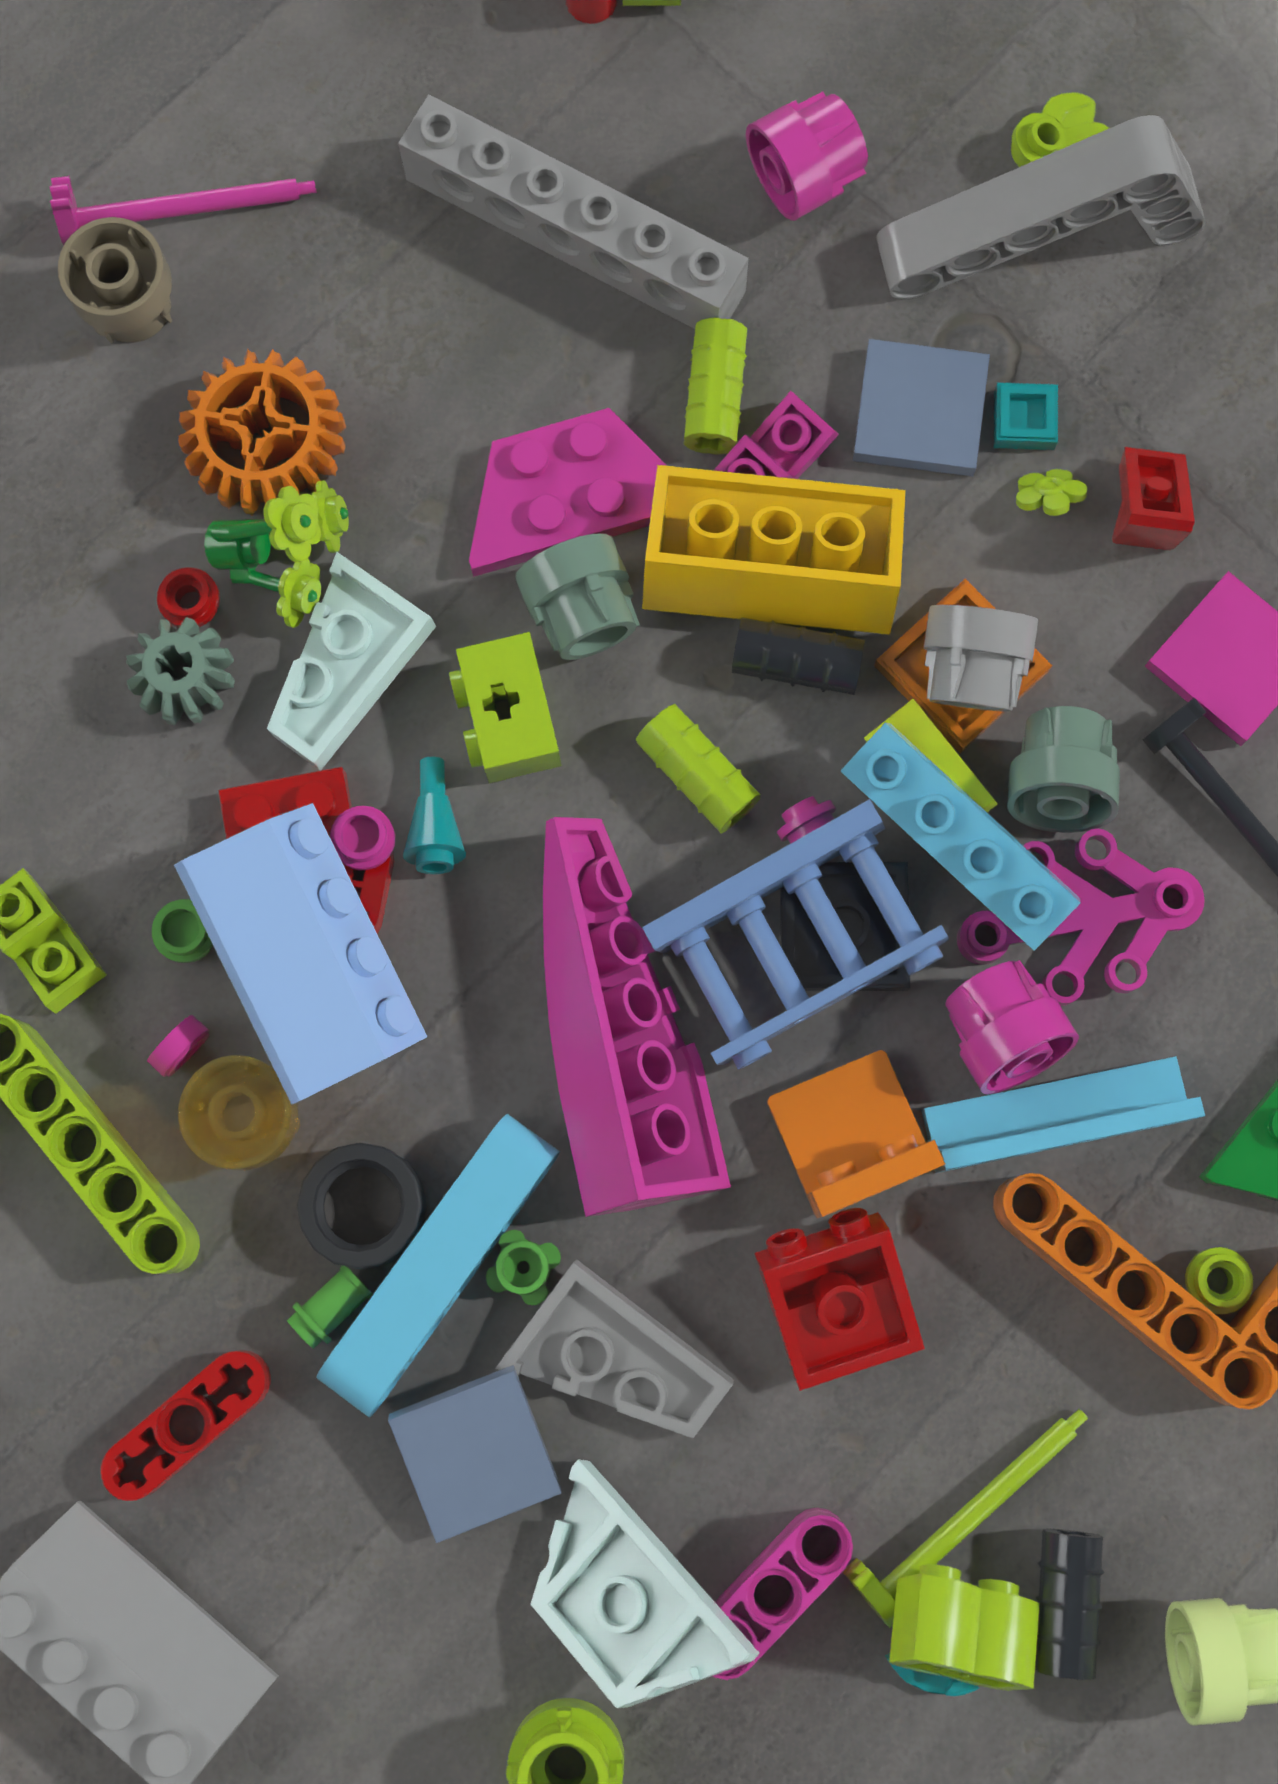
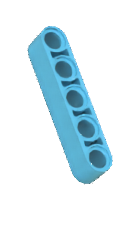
[316,1114,560,1418]

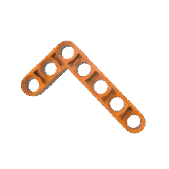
[993,1173,1278,1410]

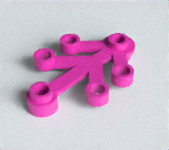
[957,829,1204,1006]

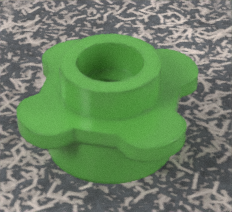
[486,1230,561,1305]

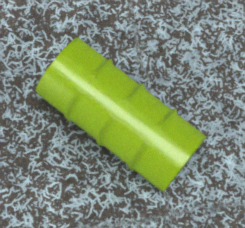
[684,317,747,455]
[636,704,761,834]

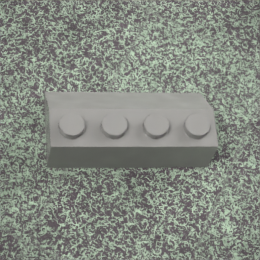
[0,1500,279,1784]

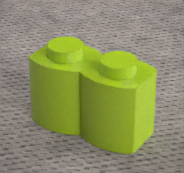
[889,1564,1040,1691]

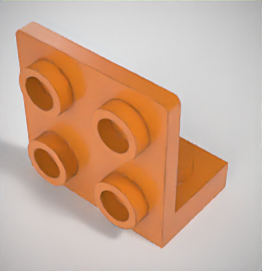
[767,1050,945,1219]

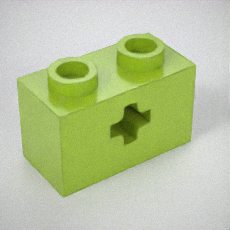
[449,632,562,784]

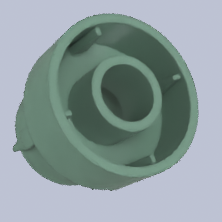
[515,534,640,660]
[1007,706,1120,833]

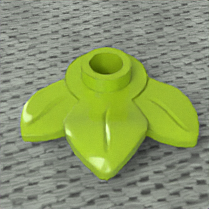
[1011,92,1109,167]

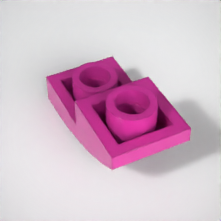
[713,391,839,479]

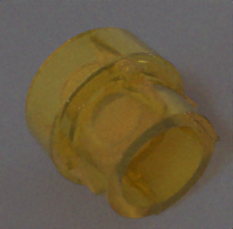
[178,1055,300,1171]

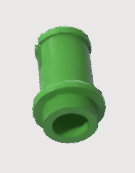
[287,1266,373,1349]

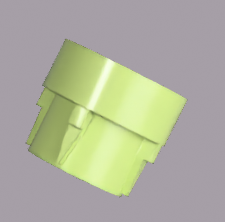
[1165,1598,1278,1725]

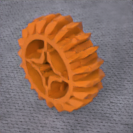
[178,349,346,517]

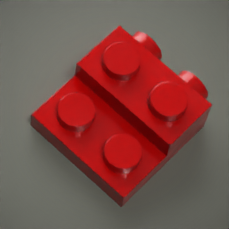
[754,1208,925,1391]

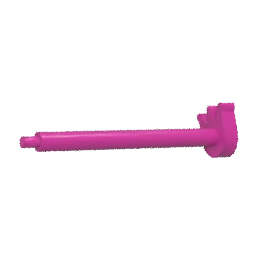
[50,176,316,245]

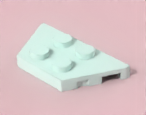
[531,1459,760,1708]

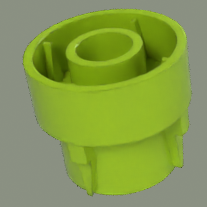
[506,1698,624,1784]

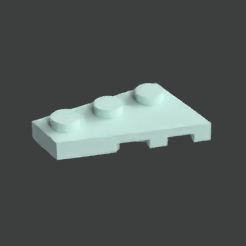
[267,552,436,771]

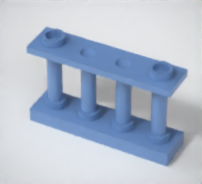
[642,799,949,1070]

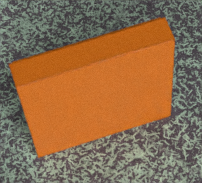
[874,578,1052,753]

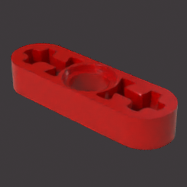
[101,1350,271,1501]

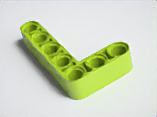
[0,1014,200,1274]

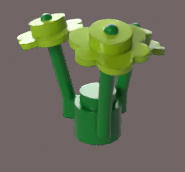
[204,480,349,628]

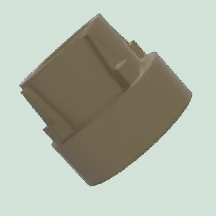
[58,217,172,344]

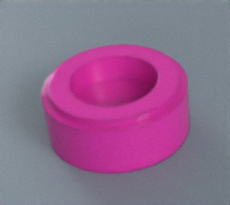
[147,1015,209,1077]

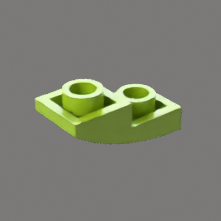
[0,868,107,1014]

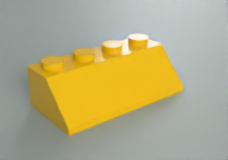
[642,465,906,635]

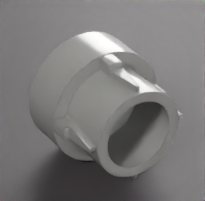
[924,605,1039,712]

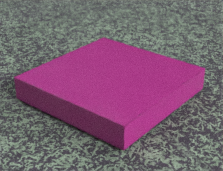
[1144,571,1278,746]

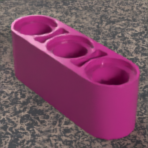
[713,1507,853,1680]

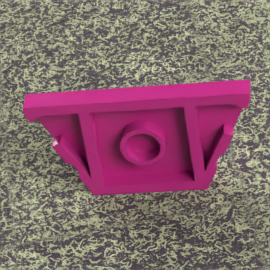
[469,408,667,577]

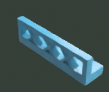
[921,1056,1205,1173]

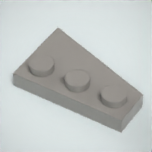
[496,1259,734,1438]

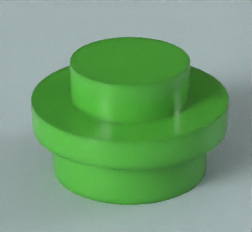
[152,899,213,963]

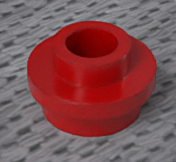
[157,567,220,628]

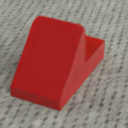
[1112,447,1195,550]

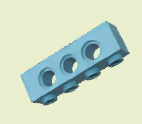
[841,723,1081,951]

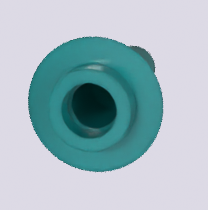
[402,756,466,875]

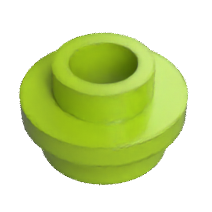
[1185,1247,1253,1314]

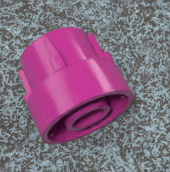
[746,91,868,221]
[945,960,1079,1094]

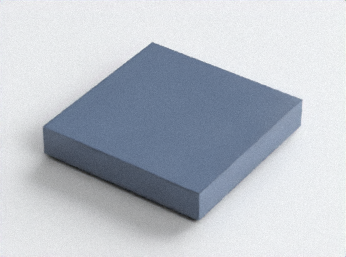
[852,339,990,476]
[388,1365,561,1543]

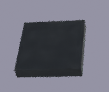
[780,862,910,991]

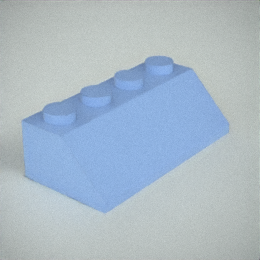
[174,803,427,1105]

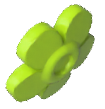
[1016,469,1087,516]

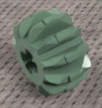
[126,617,235,725]

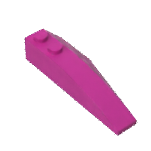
[543,817,731,1217]

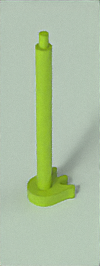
[842,1409,1088,1628]

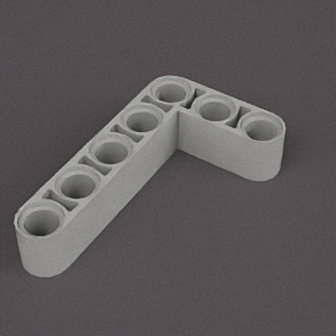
[876,115,1206,299]

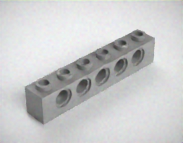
[398,94,749,329]

